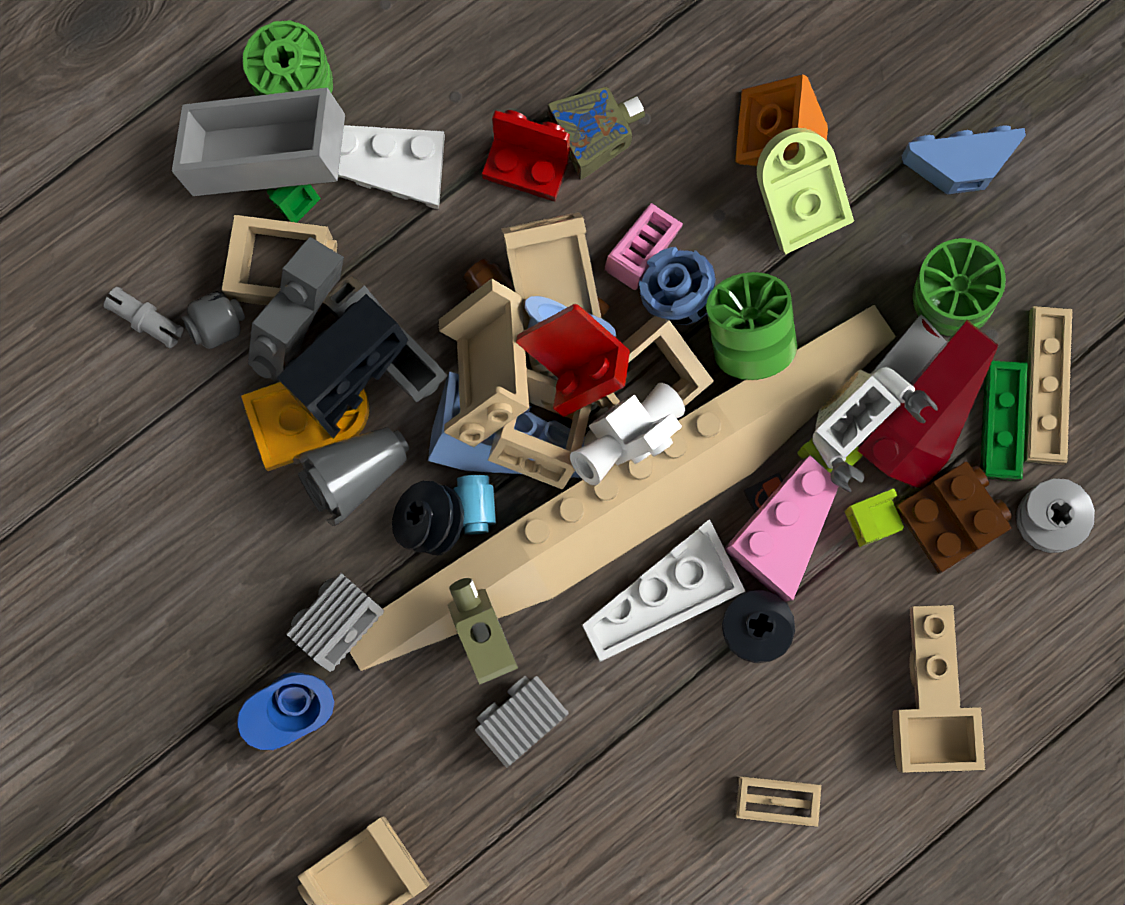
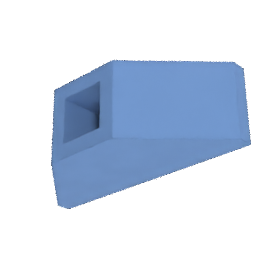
[902,126,1026,194]

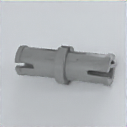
[104,287,184,348]

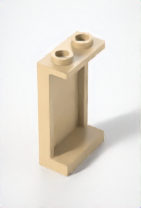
[502,212,602,377]
[439,279,529,447]

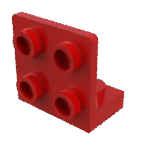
[482,110,570,202]
[516,304,630,417]

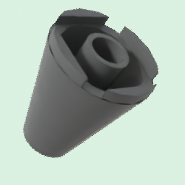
[293,427,409,526]

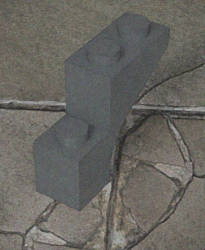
[248,237,344,383]
[323,275,447,402]

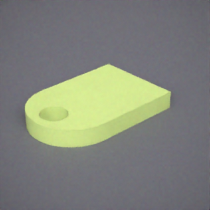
[757,128,854,254]

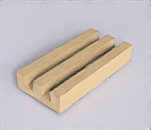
[735,776,821,827]

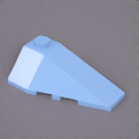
[428,372,585,478]

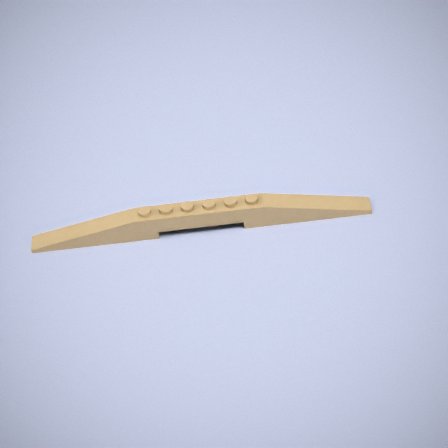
[350,305,896,671]

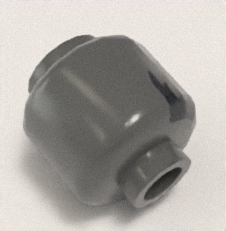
[182,291,245,349]

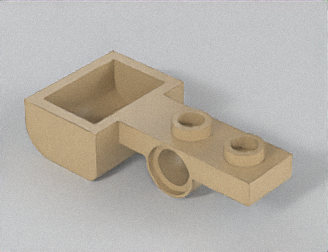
[892,605,985,773]

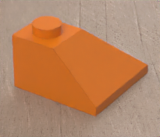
[735,74,828,166]

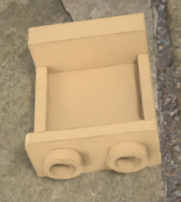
[298,816,430,905]

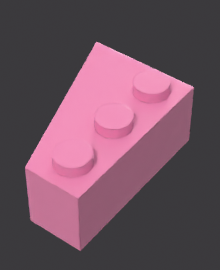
[724,456,839,602]

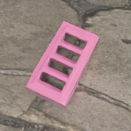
[605,203,683,290]

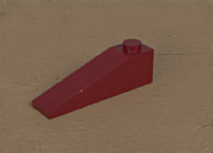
[857,319,998,489]

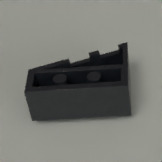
[276,294,409,439]

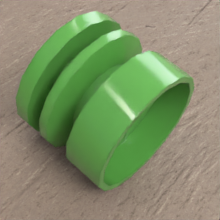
[243,21,333,96]

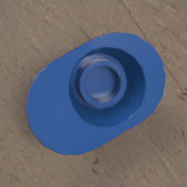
[237,672,334,750]

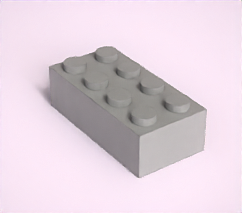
[172,88,345,196]

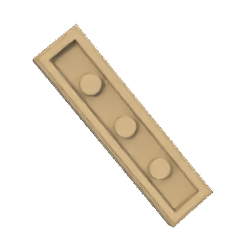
[1024,306,1072,465]

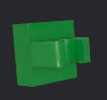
[267,184,321,223]

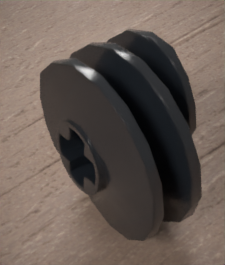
[392,480,464,556]
[722,590,795,664]

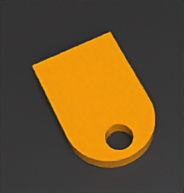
[241,382,369,471]

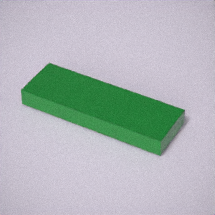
[980,360,1028,481]

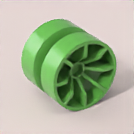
[913,238,1006,336]
[706,272,797,380]

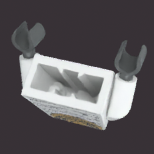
[813,367,937,492]

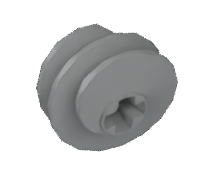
[1016,478,1095,553]

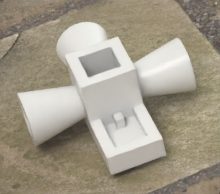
[570,383,685,486]

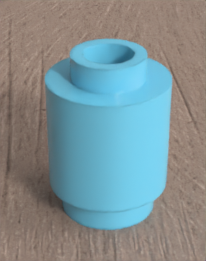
[454,475,496,535]

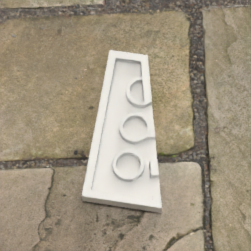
[338,125,445,210]
[582,519,745,662]

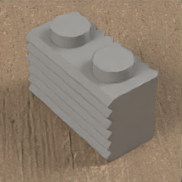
[286,572,384,672]
[475,676,569,768]

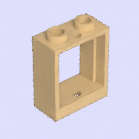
[222,215,337,312]
[595,316,713,410]
[488,368,592,489]

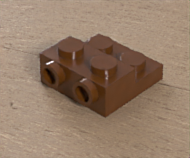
[895,461,1012,574]

